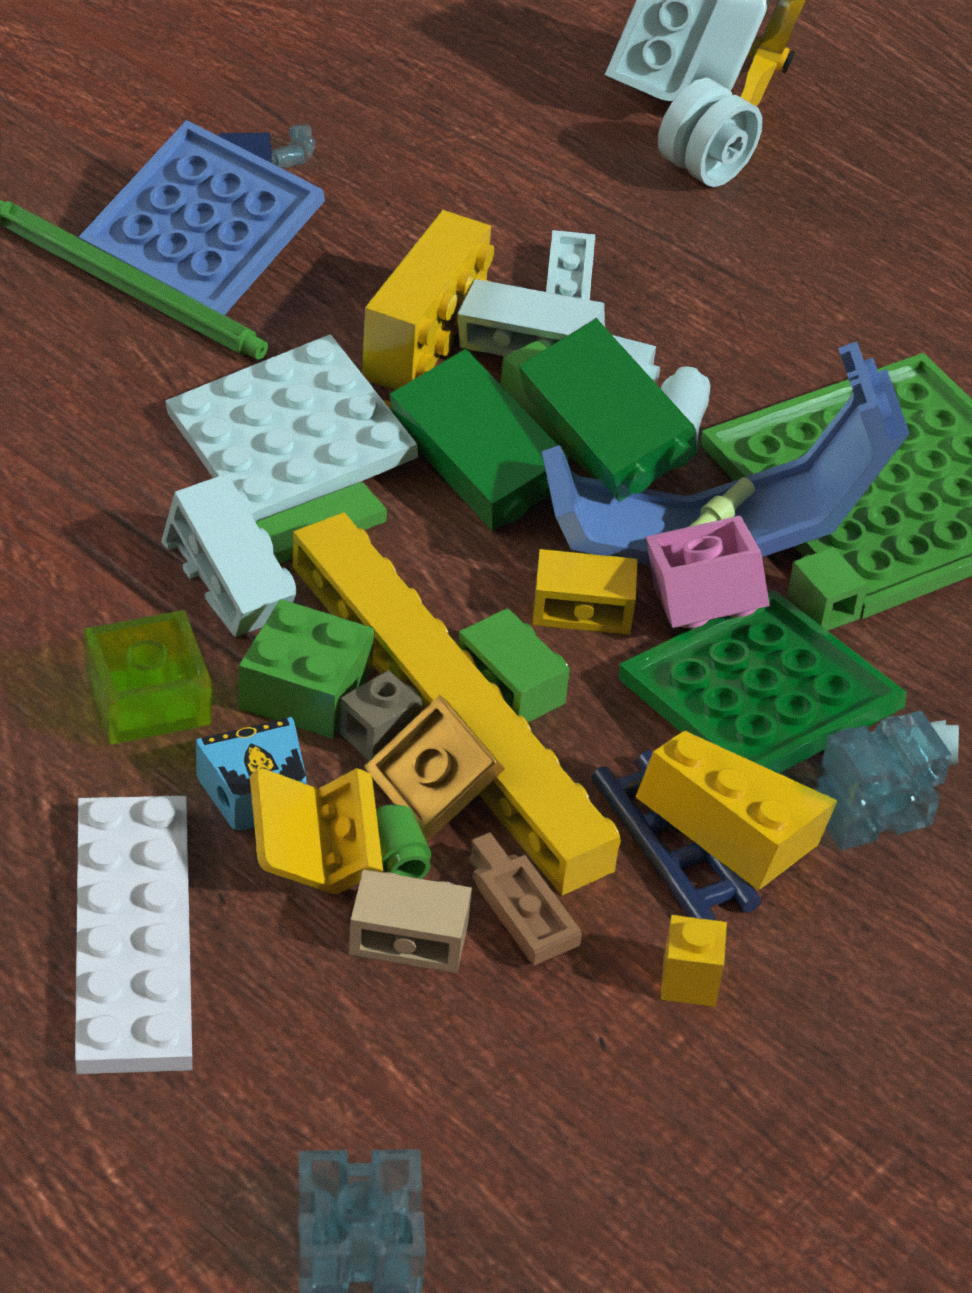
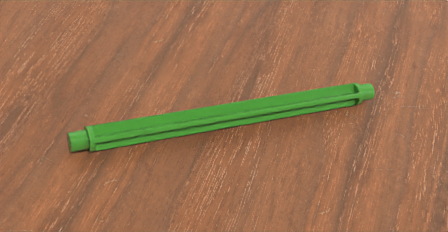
[0,200,268,360]

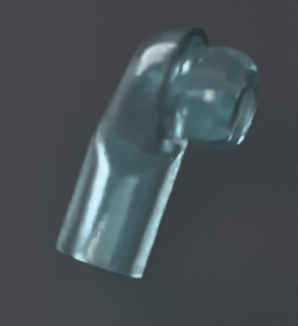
[271,124,316,169]

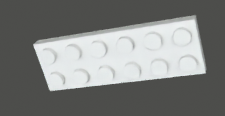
[75,796,192,1074]

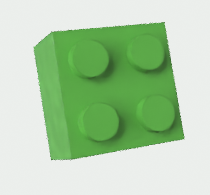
[238,599,374,739]

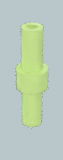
[689,477,755,527]

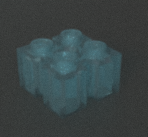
[816,710,952,851]
[297,1149,426,1293]

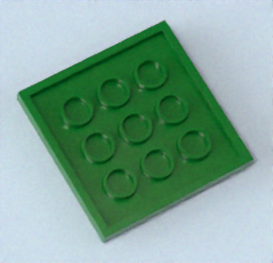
[619,590,907,773]

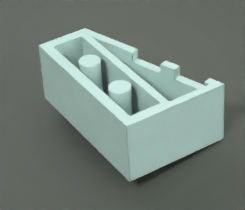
[161,473,296,637]

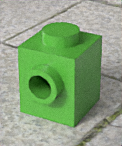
[786,547,867,631]

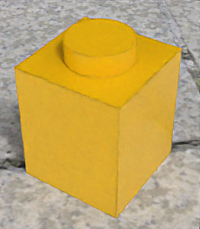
[660,915,727,1007]

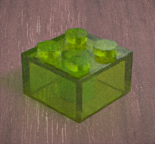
[84,610,212,745]

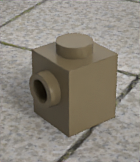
[339,670,422,761]

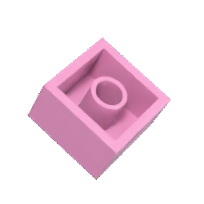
[645,516,770,628]

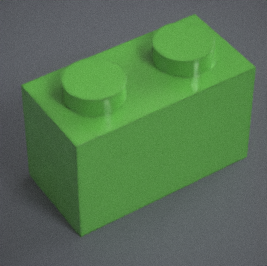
[458,608,570,722]

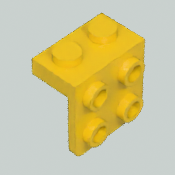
[250,768,383,895]

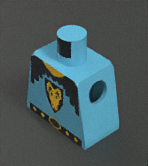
[196,717,307,831]

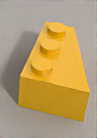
[636,730,838,891]

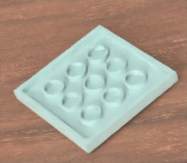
[165,334,418,522]

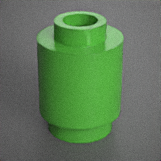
[376,805,431,879]

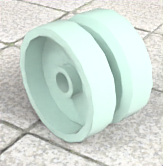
[658,78,763,187]

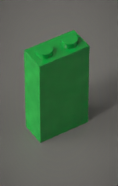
[519,318,698,502]
[390,349,569,532]

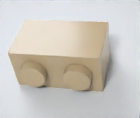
[349,869,472,973]

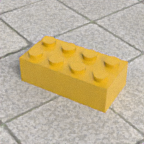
[362,210,494,390]

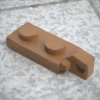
[469,832,582,966]

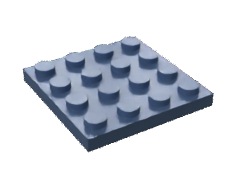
[79,120,325,315]

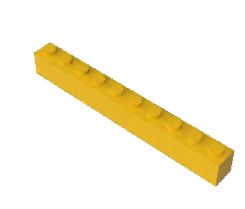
[292,512,621,896]

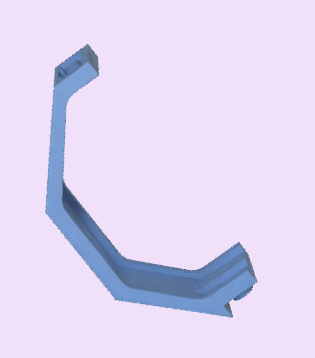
[542,341,910,565]

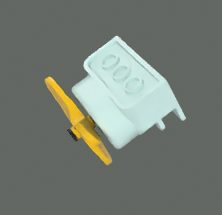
[605,0,805,107]

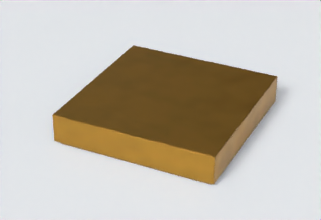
[364,695,505,841]

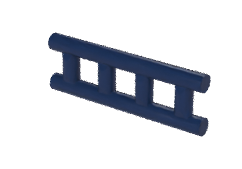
[591,751,762,920]

